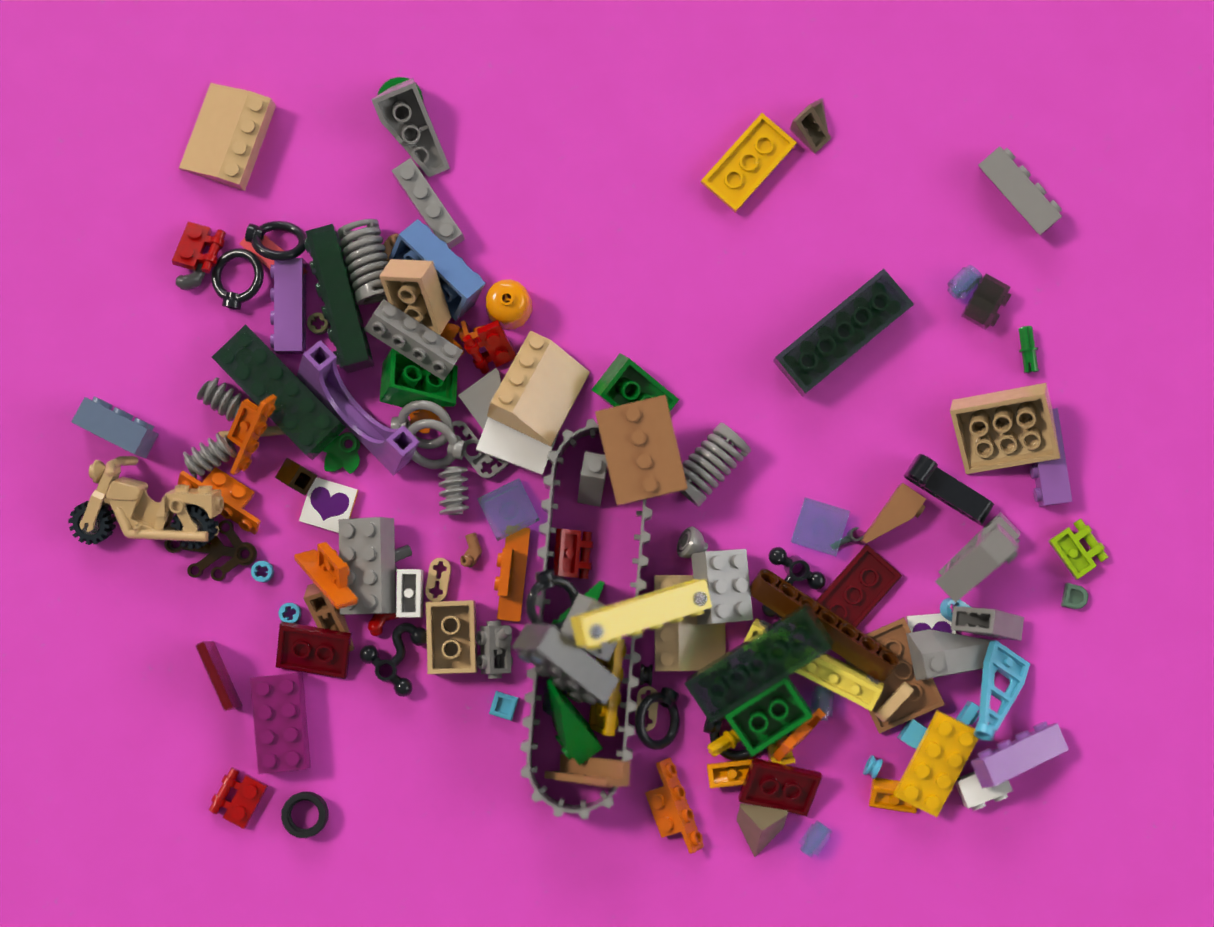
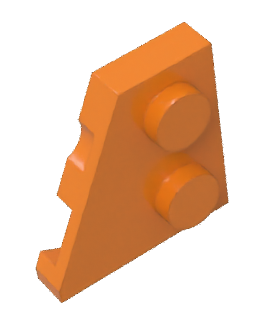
[773,708,826,762]

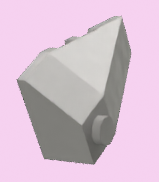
[371,78,450,177]
[906,629,999,681]

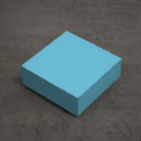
[489,691,519,721]

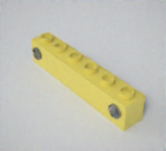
[570,579,712,650]
[742,618,884,711]

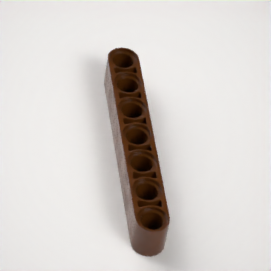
[750,569,899,681]

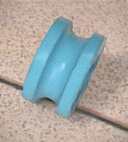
[251,561,274,582]
[278,603,301,623]
[863,755,883,779]

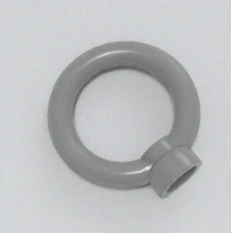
[391,400,453,449]
[408,419,466,469]

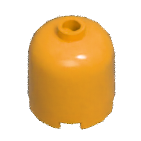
[485,279,532,330]

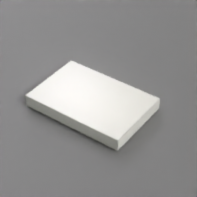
[476,417,558,475]

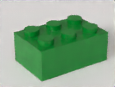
[725,672,813,756]

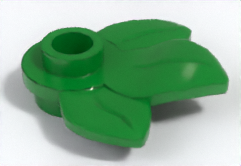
[316,432,360,474]

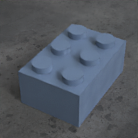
[71,396,159,459]

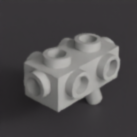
[476,621,513,678]

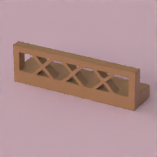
[544,754,630,787]

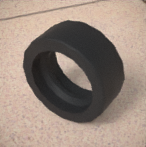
[281,791,329,838]

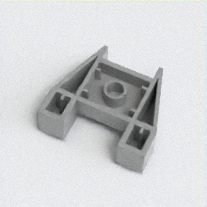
[935,512,1020,603]

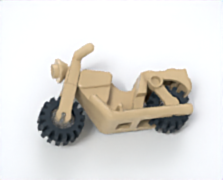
[68,456,224,549]

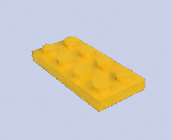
[701,113,797,213]
[589,639,626,736]
[893,710,979,817]

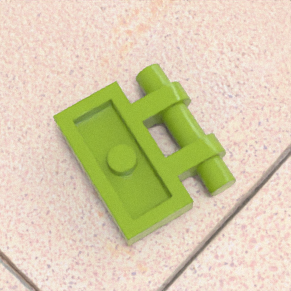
[1048,518,1108,580]

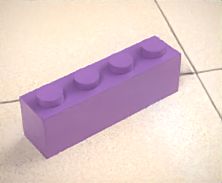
[270,258,306,354]
[1030,408,1072,507]
[971,721,1069,788]

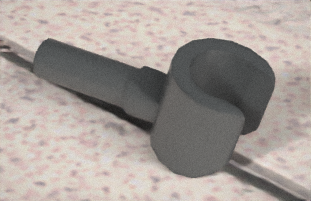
[830,527,864,550]

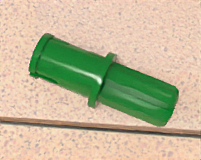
[1019,326,1039,373]

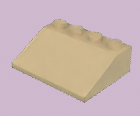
[179,83,276,191]
[487,330,590,446]
[950,383,1060,474]
[654,575,726,671]

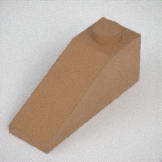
[860,483,926,544]
[303,583,355,651]

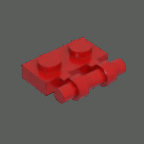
[172,221,226,273]
[462,320,517,374]
[553,528,594,579]
[209,767,268,829]

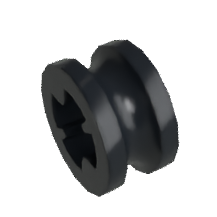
[640,664,653,686]

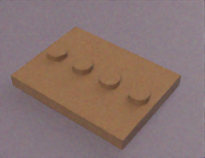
[595,395,688,506]
[845,617,945,734]

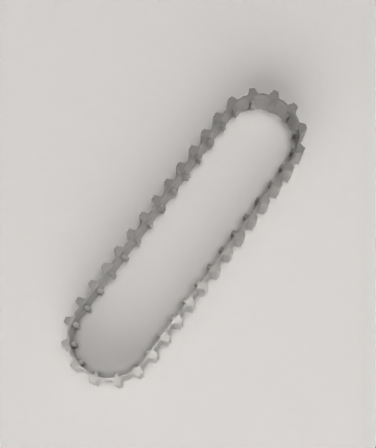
[520,419,652,819]

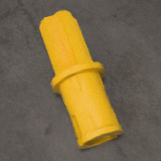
[707,729,741,757]

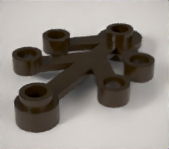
[164,520,257,581]

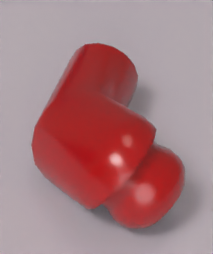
[368,613,399,636]

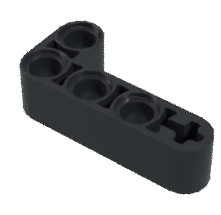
[904,454,994,525]

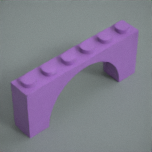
[297,340,419,476]

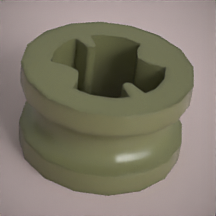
[307,312,330,335]

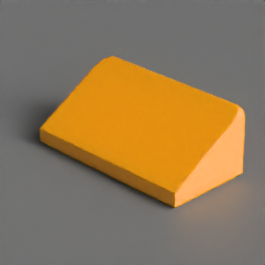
[706,759,752,788]
[869,777,917,813]

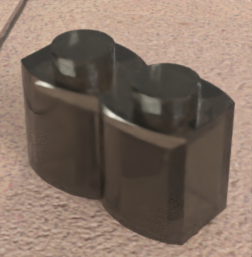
[961,273,1011,329]

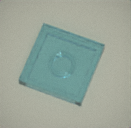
[477,478,540,541]
[791,497,850,557]

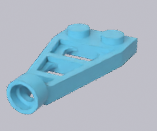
[974,640,1030,741]

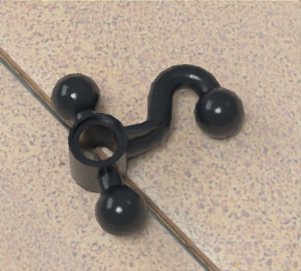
[762,547,826,619]
[360,623,427,697]

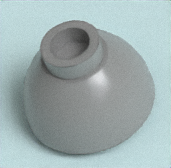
[677,526,708,558]

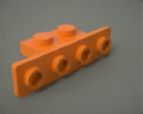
[226,394,277,475]
[178,467,261,534]
[494,526,530,622]
[294,542,358,609]
[645,757,704,854]

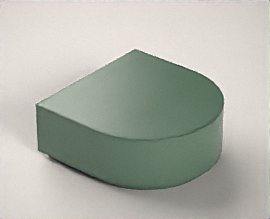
[1060,583,1088,609]

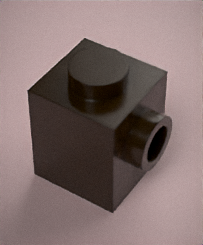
[275,458,317,495]

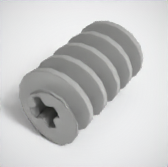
[196,377,248,421]
[183,433,237,479]
[438,466,469,515]

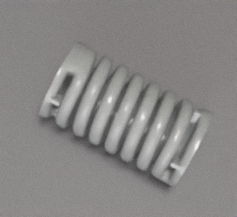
[337,219,388,305]
[680,422,751,507]

